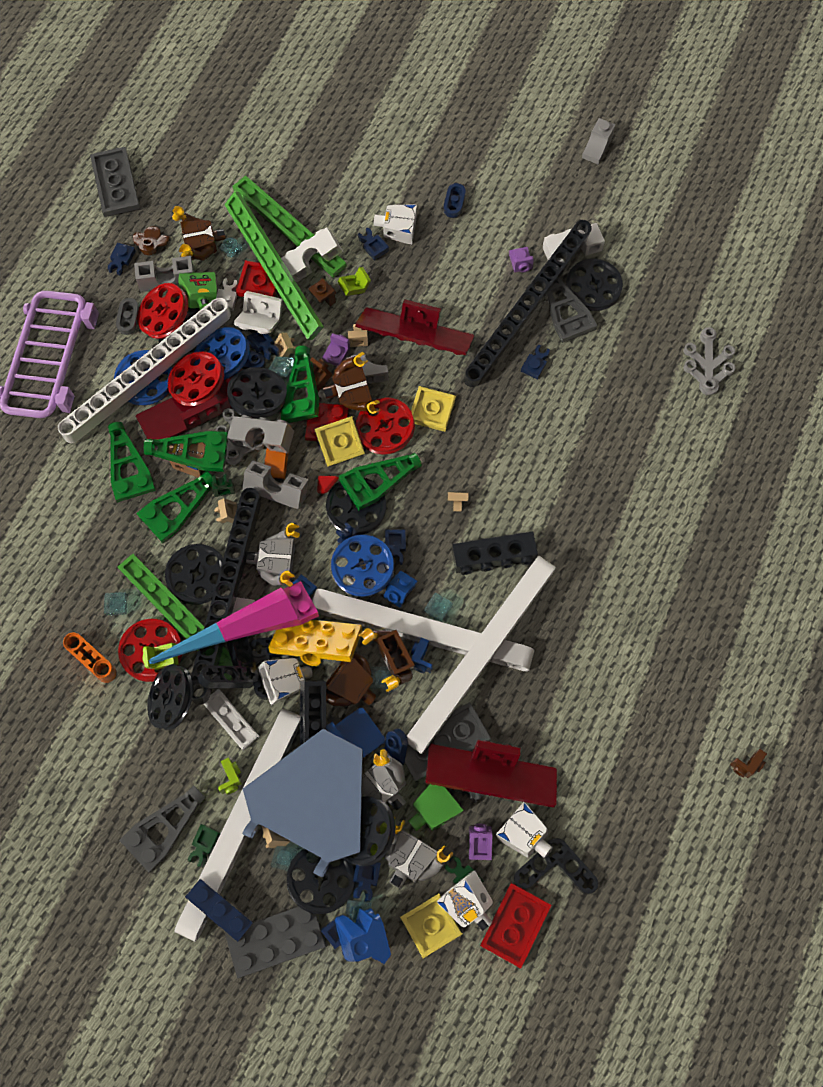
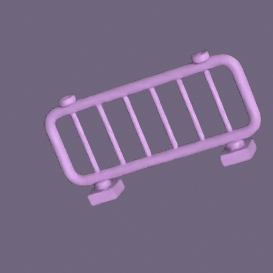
[0,291,99,418]

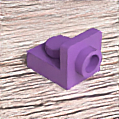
[509,247,534,272]
[323,333,350,366]
[469,823,492,860]

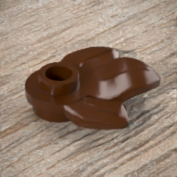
[133,226,170,255]

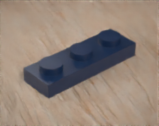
[185,879,252,942]

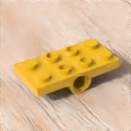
[268,620,362,666]

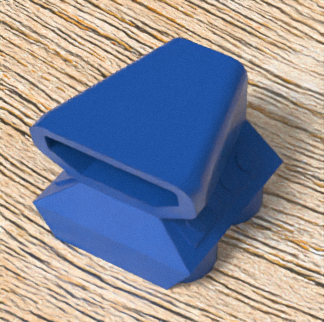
[335,908,391,964]

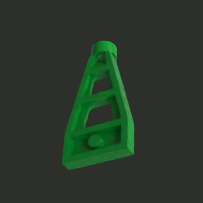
[281,346,319,423]
[108,422,156,503]
[144,431,228,472]
[339,453,422,511]
[136,471,213,543]

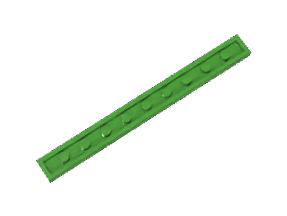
[224,191,324,340]

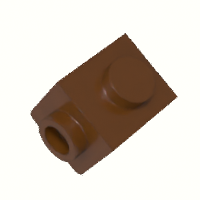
[309,278,336,307]
[304,357,333,392]
[730,749,767,778]

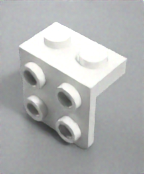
[234,291,283,334]

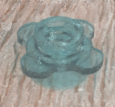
[220,237,242,257]

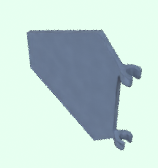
[242,729,363,877]

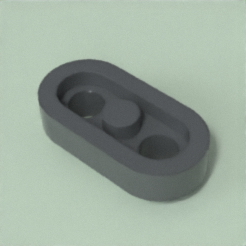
[116,298,139,335]

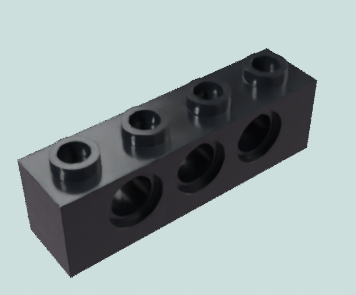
[452,531,538,575]
[300,680,326,746]

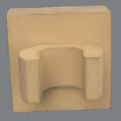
[348,324,368,347]
[274,333,297,360]
[448,492,468,511]
[215,498,237,523]
[262,826,290,848]

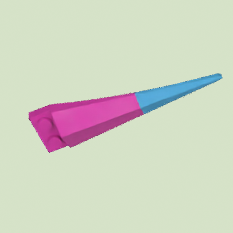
[149,581,319,664]

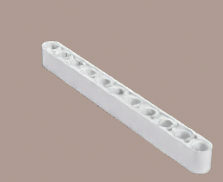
[58,298,231,443]
[407,556,557,754]
[312,589,534,671]
[175,708,300,942]

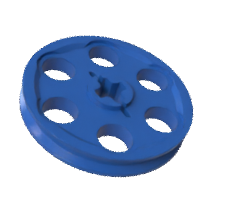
[194,327,250,381]
[114,350,172,405]
[331,535,394,597]

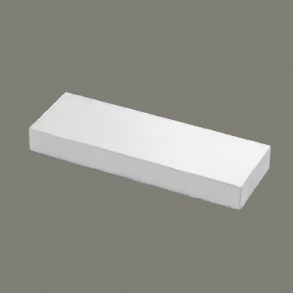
[204,689,260,751]

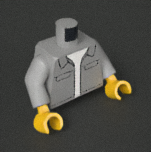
[246,523,300,587]
[362,749,406,811]
[385,817,453,889]

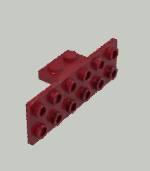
[355,299,474,355]
[136,368,257,440]
[425,740,557,808]

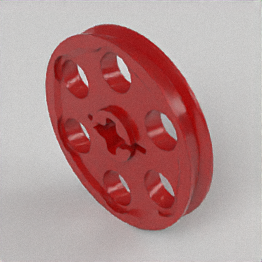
[137,283,188,339]
[168,352,224,406]
[355,398,415,455]
[118,619,182,682]

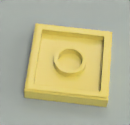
[408,386,456,432]
[314,416,365,467]
[400,894,462,958]

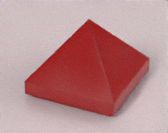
[317,476,338,494]

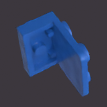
[326,708,385,758]

